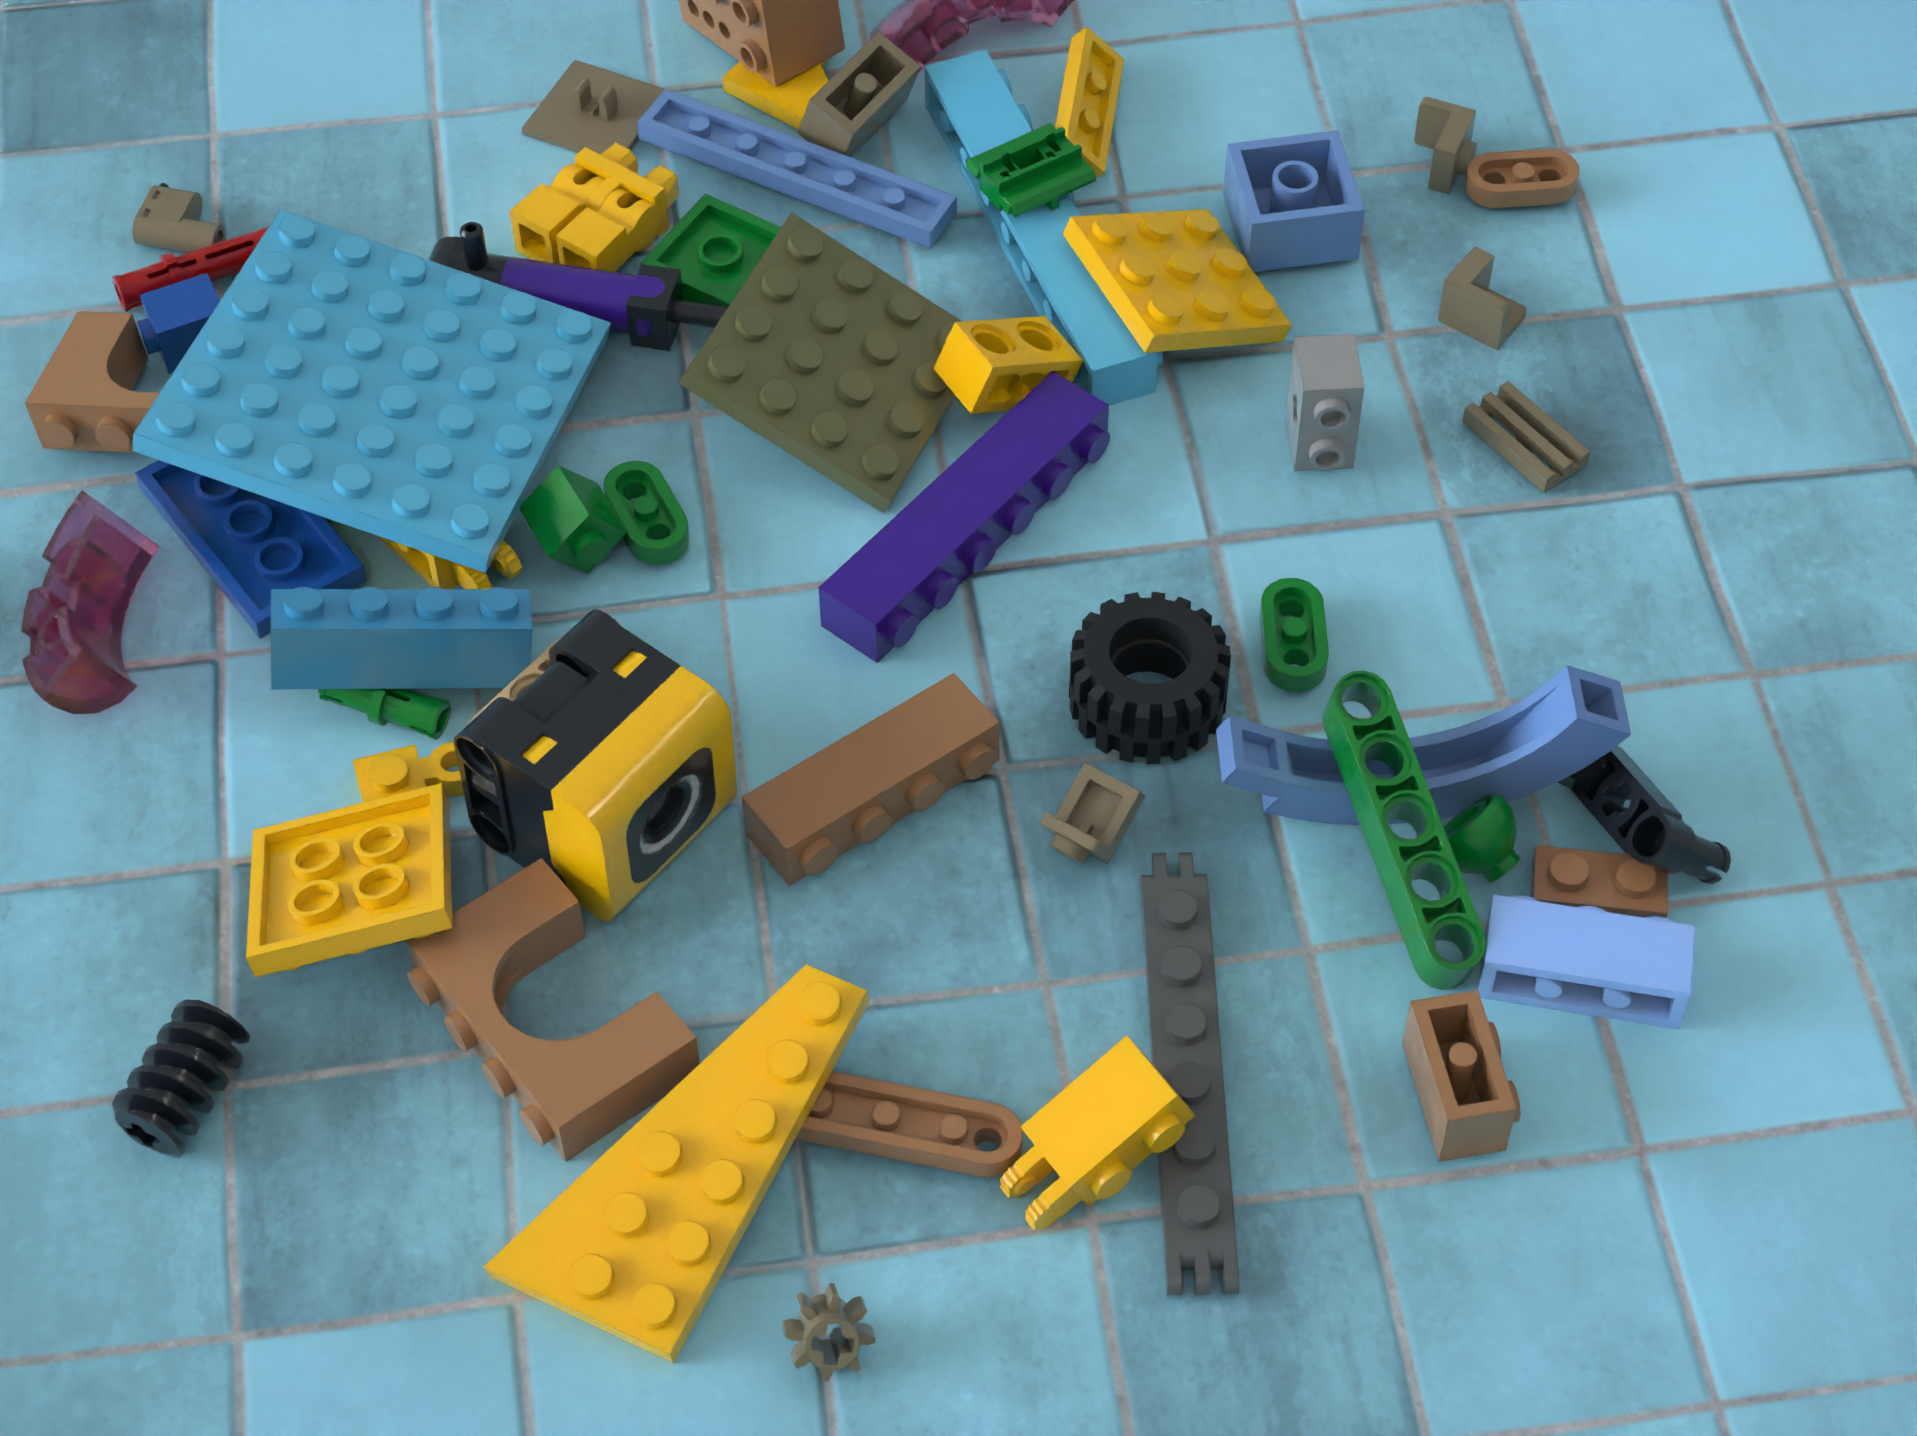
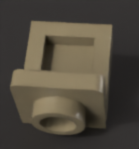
[1414,97,1477,194]
[1039,763,1145,865]

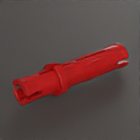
[112,226,269,312]

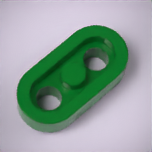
[603,461,690,565]
[1260,578,1329,692]

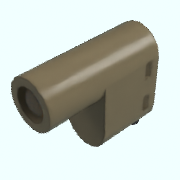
[132,183,226,253]

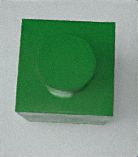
[519,465,628,573]

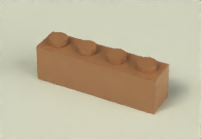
[742,673,1000,886]

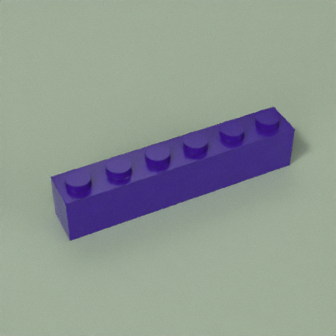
[818,371,1110,663]

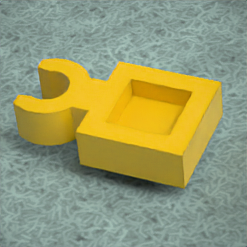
[352,742,464,802]

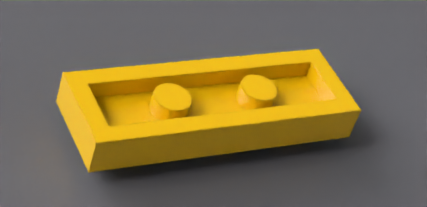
[1055,27,1124,178]

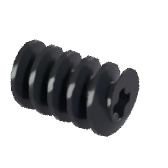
[112,1000,250,1158]

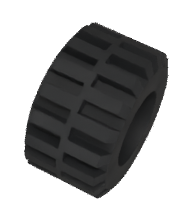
[1069,592,1231,764]

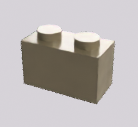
[798,31,921,157]

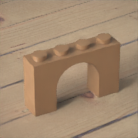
[25,311,161,453]
[407,858,700,1162]

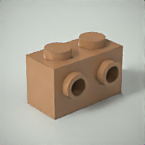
[1402,990,1521,1162]

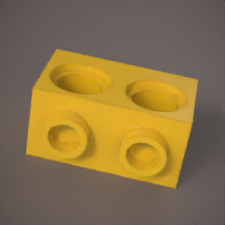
[933,316,1083,414]

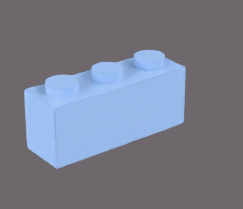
[1478,894,1696,1029]

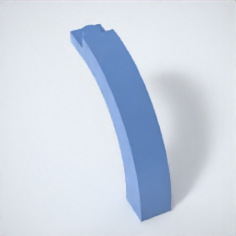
[1216,665,1631,825]

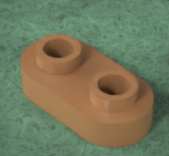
[1465,149,1579,208]

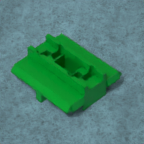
[965,123,1097,218]

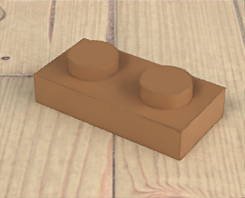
[1531,845,1668,918]

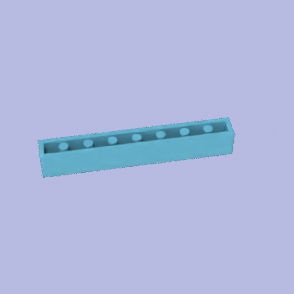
[924,49,1163,406]

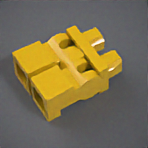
[509,142,679,272]

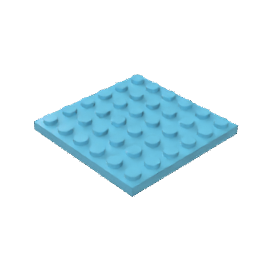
[133,209,611,573]

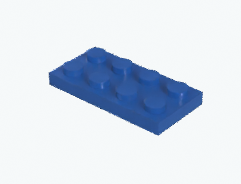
[135,460,367,639]

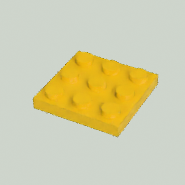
[1062,209,1292,353]
[246,783,453,977]

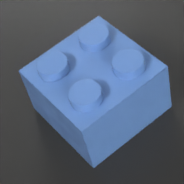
[1223,130,1365,272]

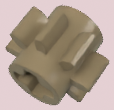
[782,1283,876,1381]

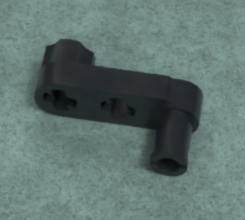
[1557,745,1731,884]

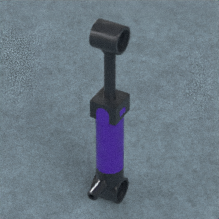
[428,222,728,351]

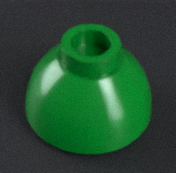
[1444,794,1520,882]

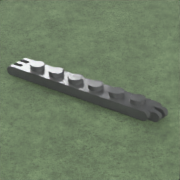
[1140,852,1239,1296]

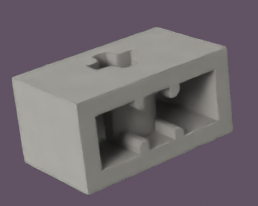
[1285,334,1364,471]

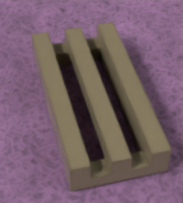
[1462,381,1591,493]

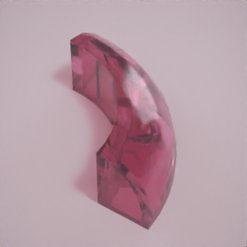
[870,0,1074,73]
[21,490,160,714]

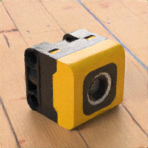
[454,609,737,922]

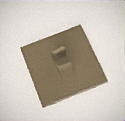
[522,60,664,154]

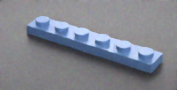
[637,89,957,249]

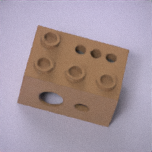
[679,0,845,87]

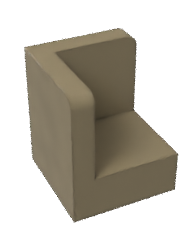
[1438,246,1526,351]

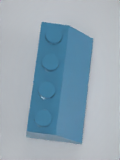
[271,587,533,690]

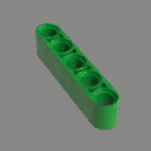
[1322,671,1486,990]

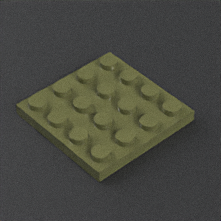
[679,212,961,513]

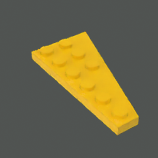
[483,964,870,1363]

